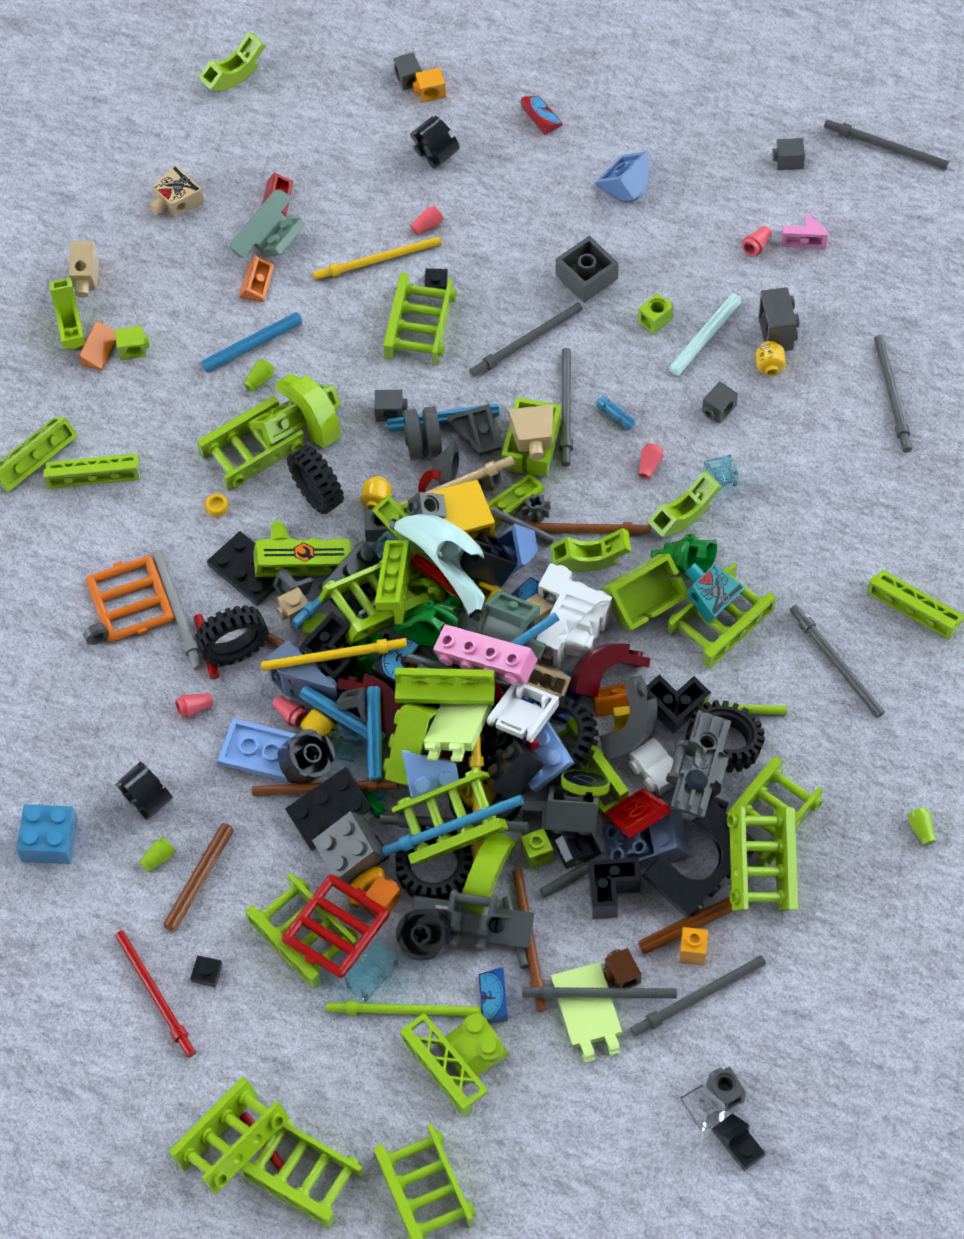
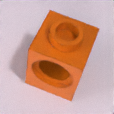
[363,876,401,917]

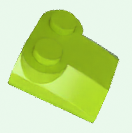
[440,1012,510,1084]

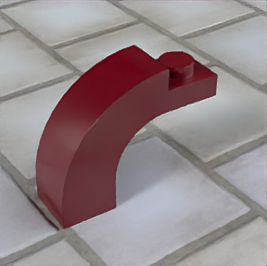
[567,643,651,697]
[337,673,403,740]

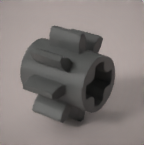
[522,494,551,523]

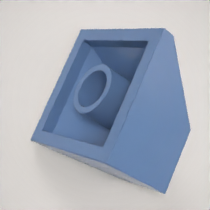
[595,151,649,201]
[491,523,538,586]

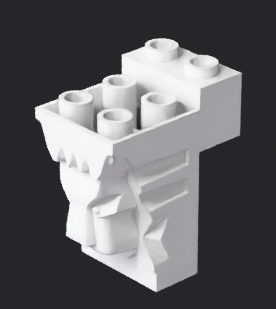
[536,563,612,670]

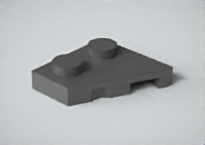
[447,404,502,455]

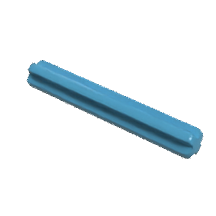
[299,686,386,743]
[367,686,382,781]

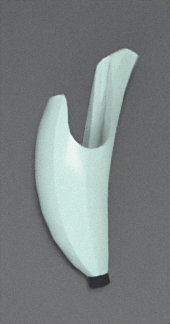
[390,514,485,618]

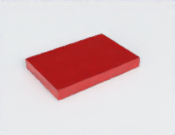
[602,788,672,838]

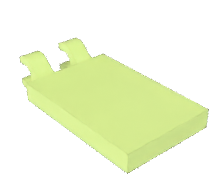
[423,704,492,762]
[551,962,622,1063]

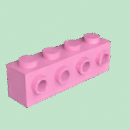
[433,624,538,685]

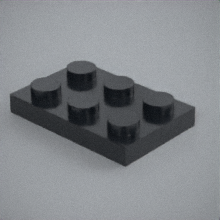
[207,531,276,606]
[318,540,382,616]
[285,767,374,851]

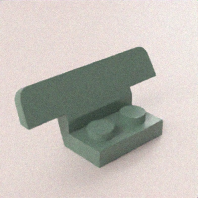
[230,189,305,258]
[458,590,546,661]

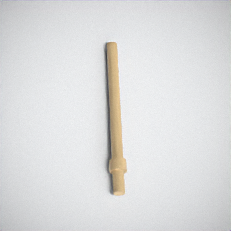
[398,455,515,505]

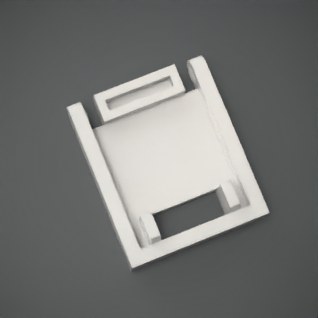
[487,683,559,743]

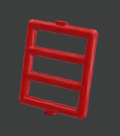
[281,874,390,979]

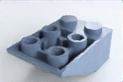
[266,640,339,704]
[601,802,690,868]

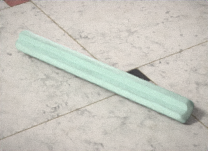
[669,293,741,376]

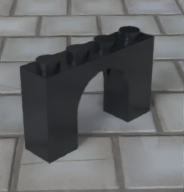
[641,800,756,917]

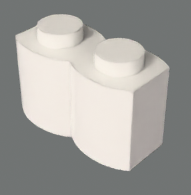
[629,738,674,796]

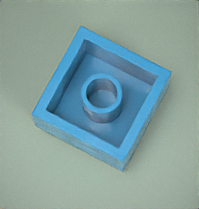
[17,804,77,864]

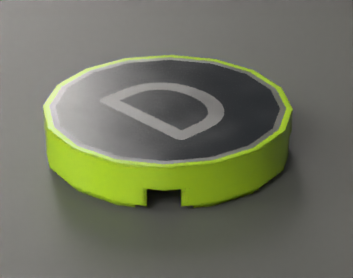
[560,770,610,797]

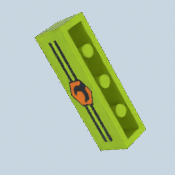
[253,538,351,577]

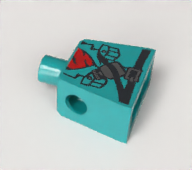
[685,563,745,623]

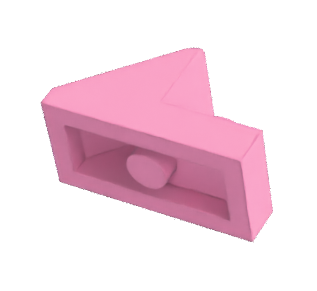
[782,214,828,248]

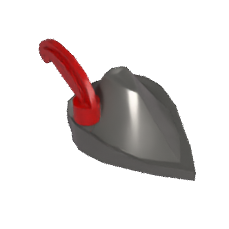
[418,437,460,493]

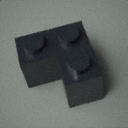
[460,531,517,587]
[299,611,355,682]
[646,674,711,734]
[588,857,641,919]

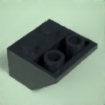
[481,732,544,799]

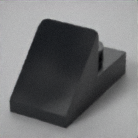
[555,833,601,869]
[712,1113,765,1171]

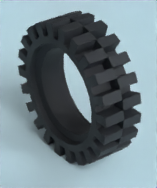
[537,696,599,775]
[685,700,765,773]
[395,826,473,901]

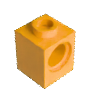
[413,67,446,103]
[679,927,708,965]

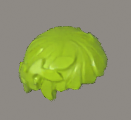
[409,577,446,605]

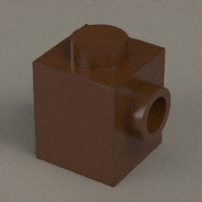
[602,948,642,988]

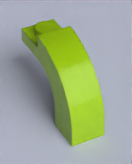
[49,277,85,350]
[275,373,341,448]
[459,833,518,915]

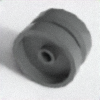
[403,406,442,461]

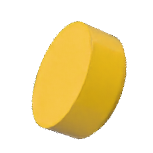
[205,493,229,517]

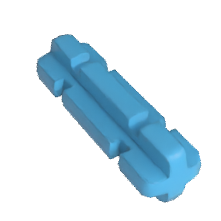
[596,395,635,430]

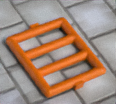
[86,555,175,642]

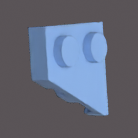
[402,750,459,799]

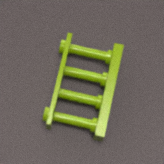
[383,272,457,366]
[196,395,306,491]
[318,560,431,644]
[668,563,776,669]
[727,756,823,867]
[391,769,509,865]
[727,807,798,911]
[245,872,359,989]
[168,1077,290,1195]
[239,1120,364,1228]
[373,1123,476,1239]

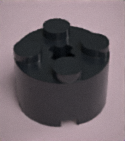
[410,116,460,169]
[277,729,335,784]
[115,761,173,821]
[396,909,453,961]

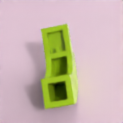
[198,31,266,91]
[647,471,722,537]
[549,528,631,572]

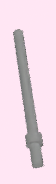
[152,550,203,671]

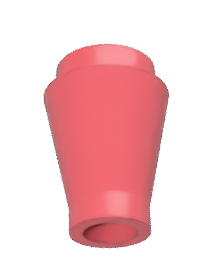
[410,205,444,235]
[742,226,772,256]
[638,443,664,480]
[175,692,213,718]
[272,695,308,727]

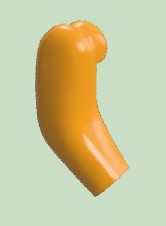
[348,866,386,907]

